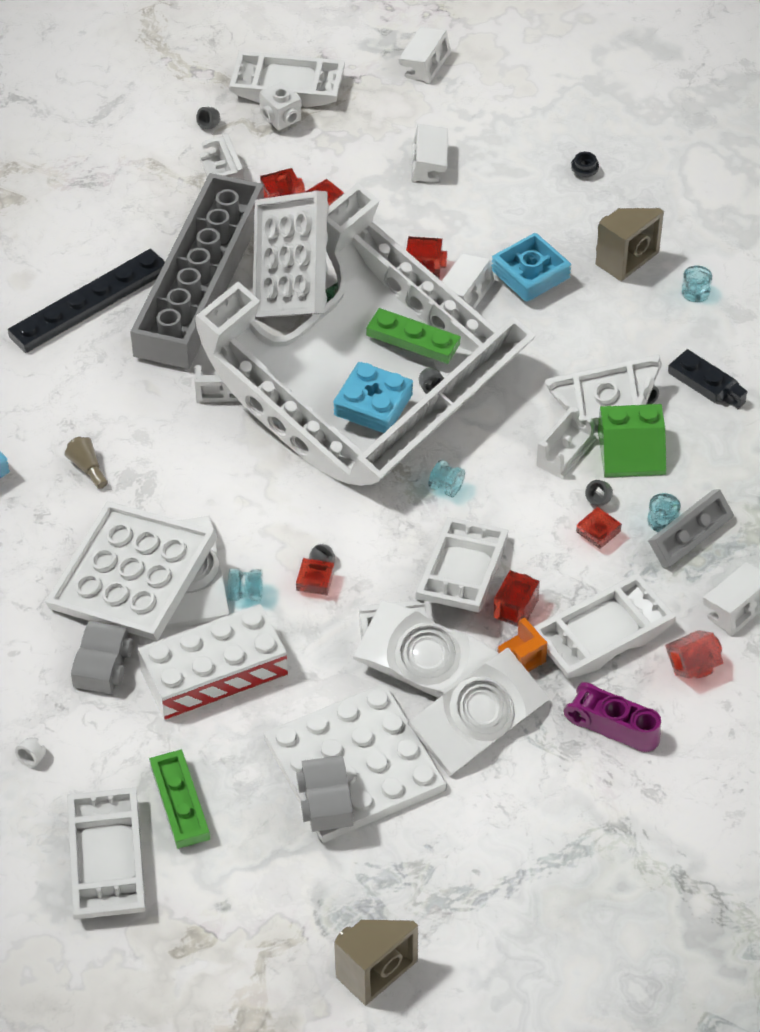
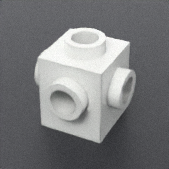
[259,81,302,131]

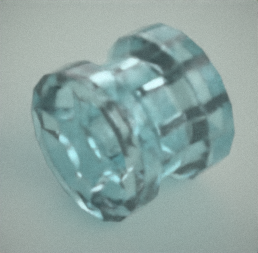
[681,265,712,303]
[428,459,465,498]
[647,493,681,532]

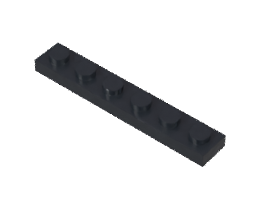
[7,248,165,354]

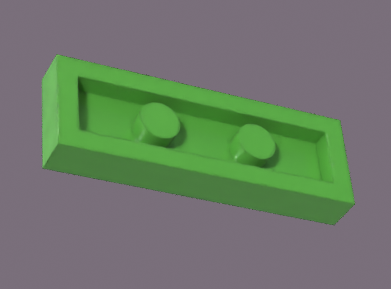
[366,308,461,364]
[149,749,211,849]

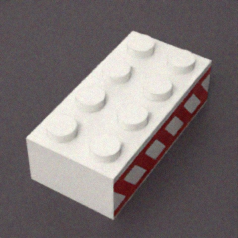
[138,604,288,721]

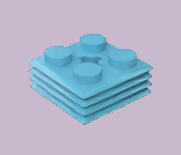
[491,233,571,301]
[333,362,413,433]

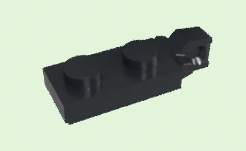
[668,349,748,409]

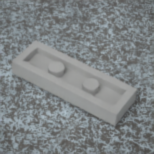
[648,489,734,567]

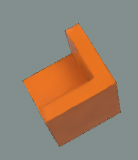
[498,618,548,672]

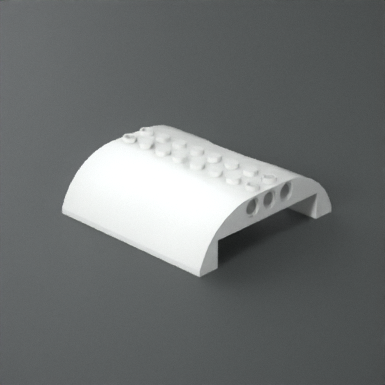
[195,183,536,486]

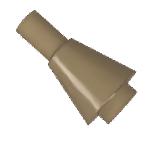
[64,437,108,489]

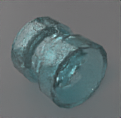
[228,568,263,601]

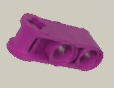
[563,682,661,752]

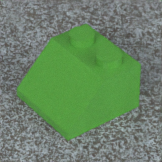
[598,404,666,477]

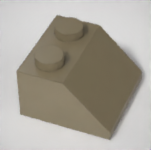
[595,208,664,282]
[334,919,418,1006]

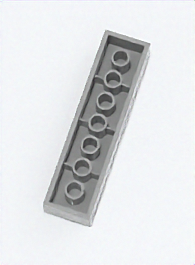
[130,173,264,369]

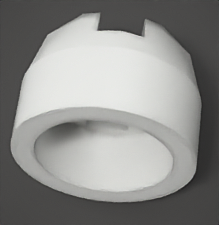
[15,737,45,768]

